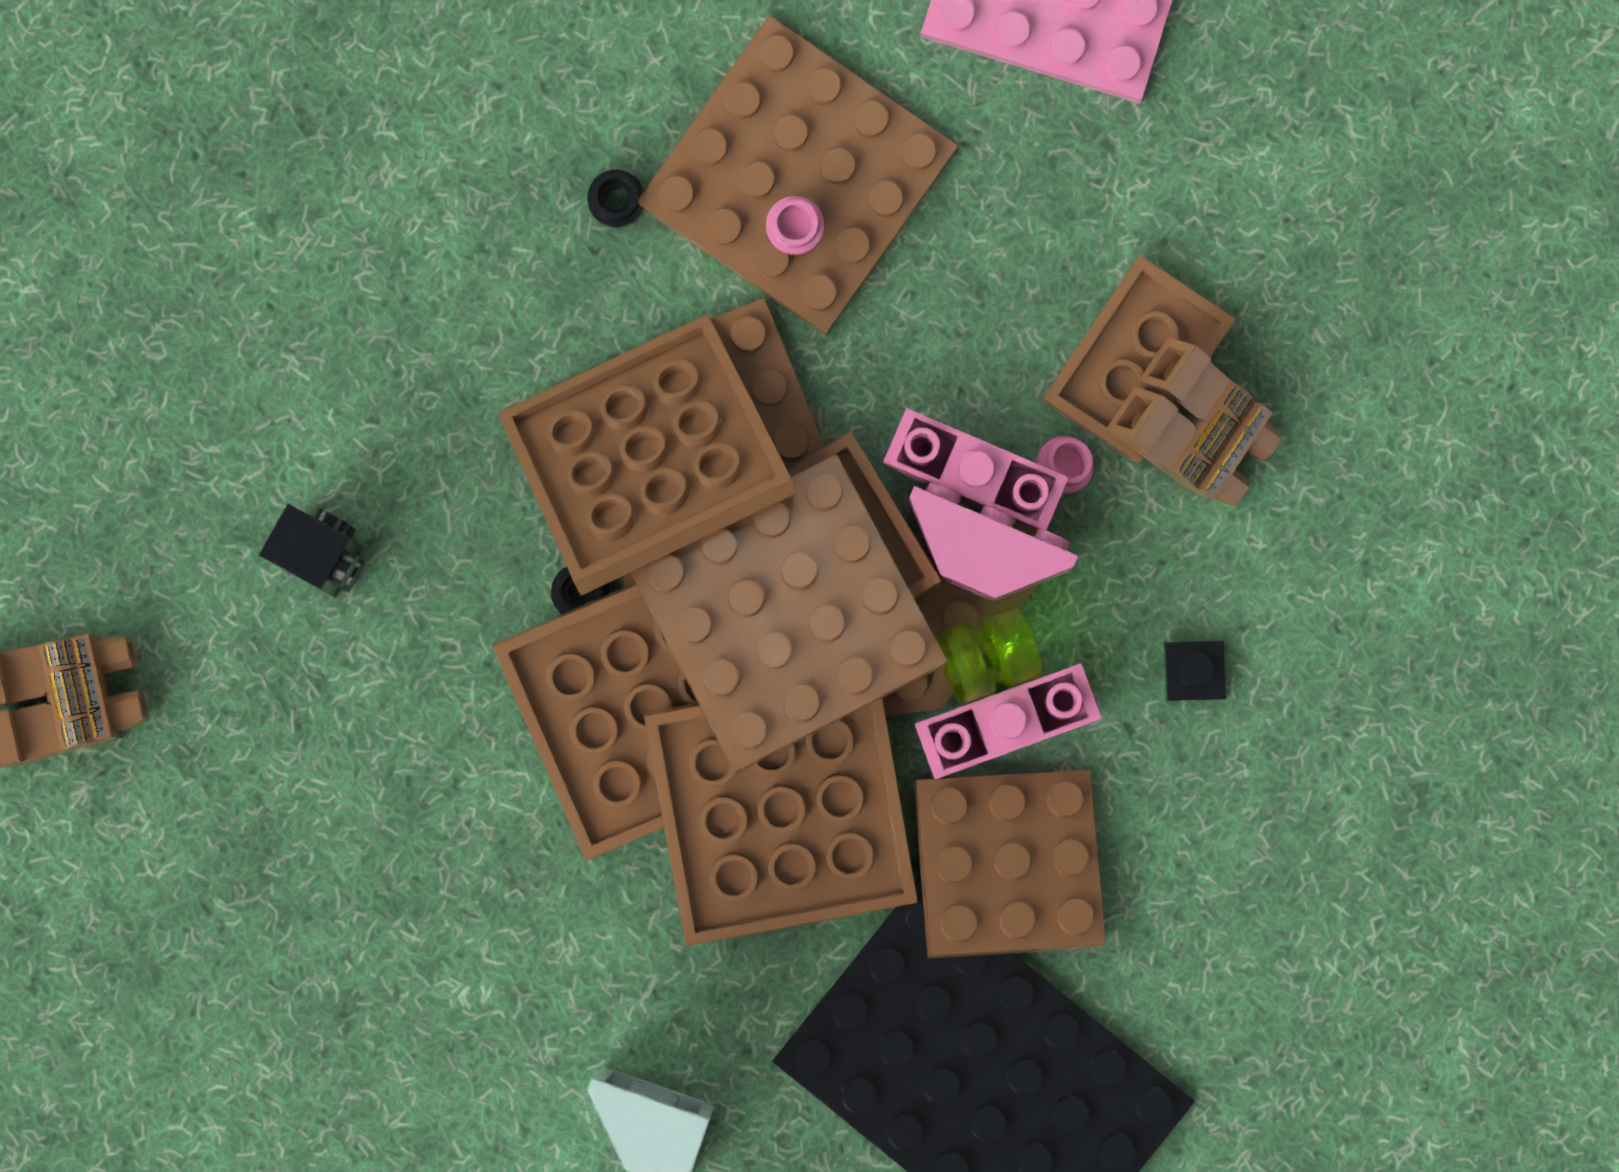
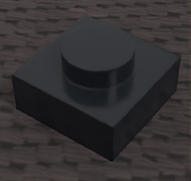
[1164,641,1226,701]

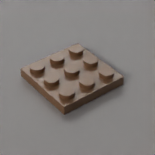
[913,770,1106,958]

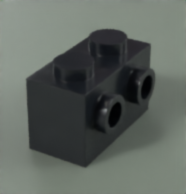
[259,503,365,598]

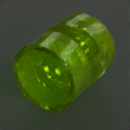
[936,606,1042,705]

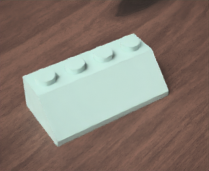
[587,1066,715,1172]

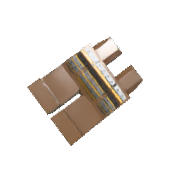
[1106,337,1282,506]
[0,633,150,769]

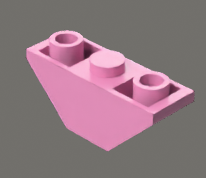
[883,408,1069,531]
[909,483,1078,602]
[914,663,1102,780]

